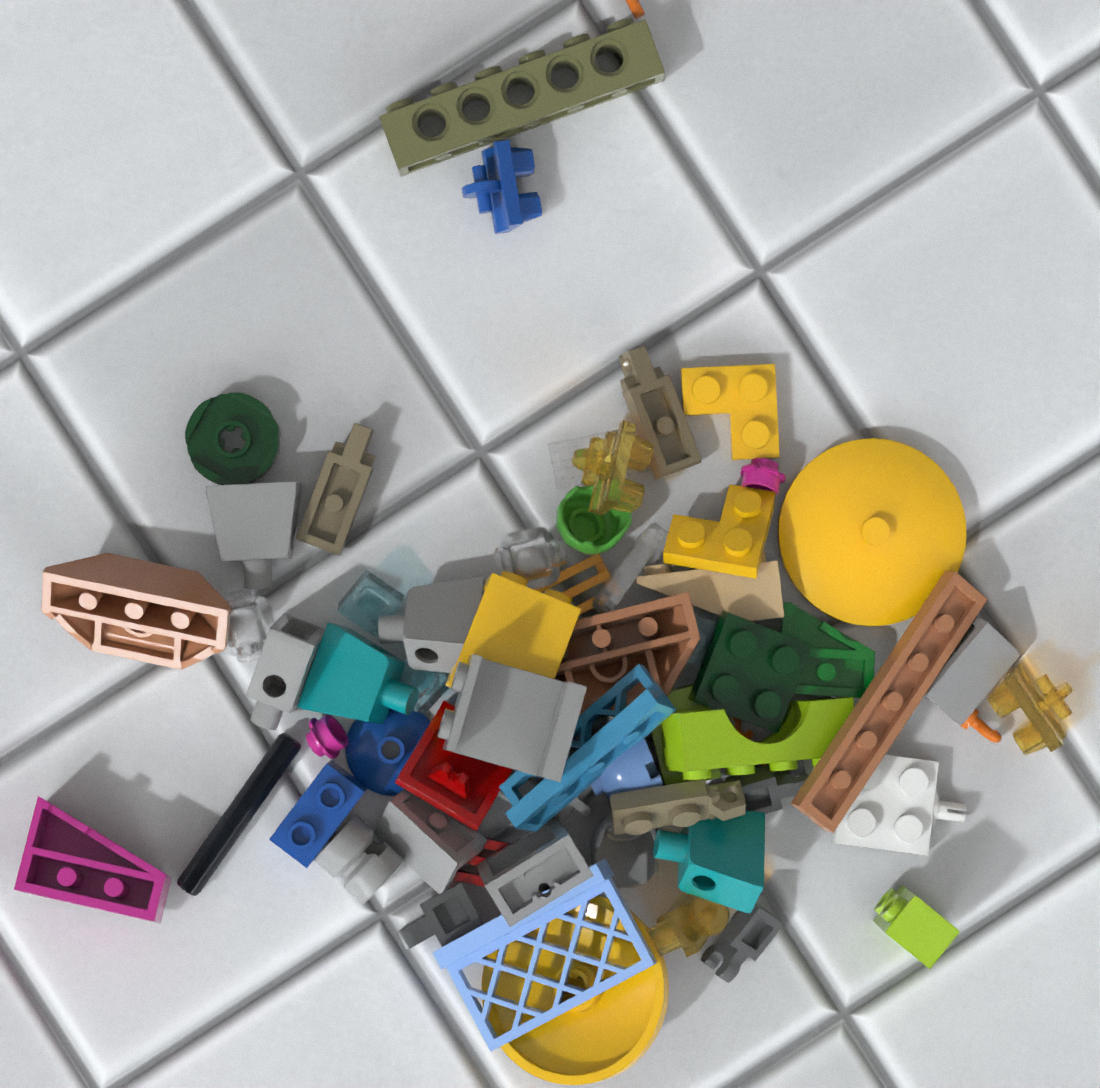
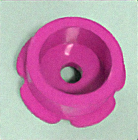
[740,458,786,495]
[306,714,349,759]

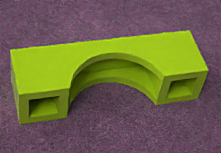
[661,697,854,780]

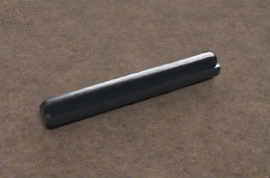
[177,733,301,896]

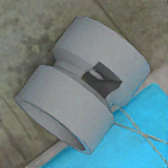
[314,815,404,905]

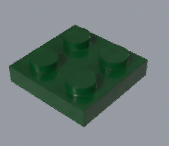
[688,610,812,733]

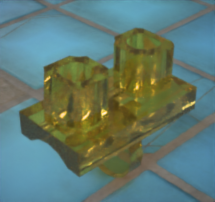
[572,420,654,516]
[987,664,1073,755]
[648,893,730,957]

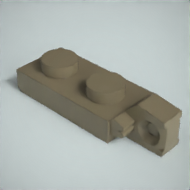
[619,346,702,480]
[296,423,376,556]
[610,779,746,835]

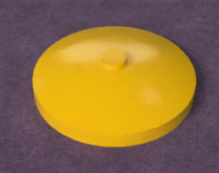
[777,438,967,626]
[481,895,669,1085]

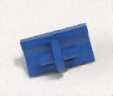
[461,140,542,234]

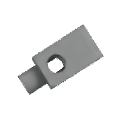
[206,481,301,589]
[378,576,485,673]
[246,613,325,730]

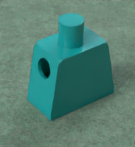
[297,622,419,724]
[653,811,765,914]

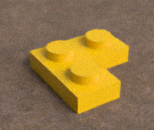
[680,364,780,461]
[663,484,776,579]

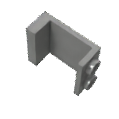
[437,654,587,782]

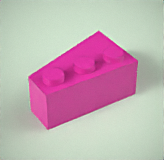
[14,796,172,924]

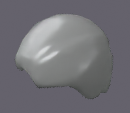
[590,813,658,889]

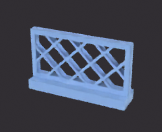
[432,858,657,1052]

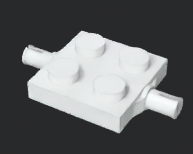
[832,755,966,856]

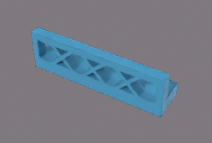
[499,664,677,832]

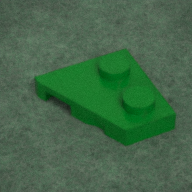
[780,602,875,698]

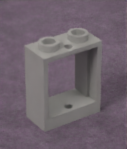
[476,816,594,927]

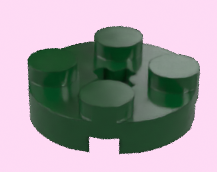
[185,392,281,485]

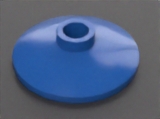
[345,708,431,796]

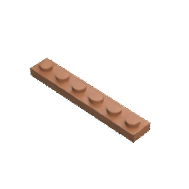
[790,571,988,833]

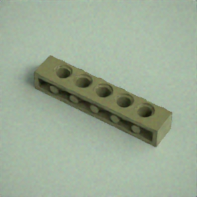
[379,18,665,177]

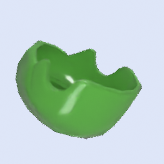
[556,480,632,555]

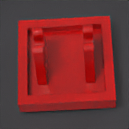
[395,701,513,831]

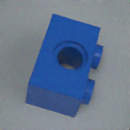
[269,760,368,868]

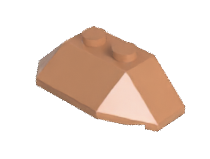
[41,553,231,670]
[555,592,701,716]

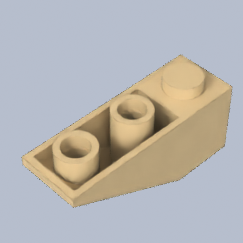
[635,553,784,621]

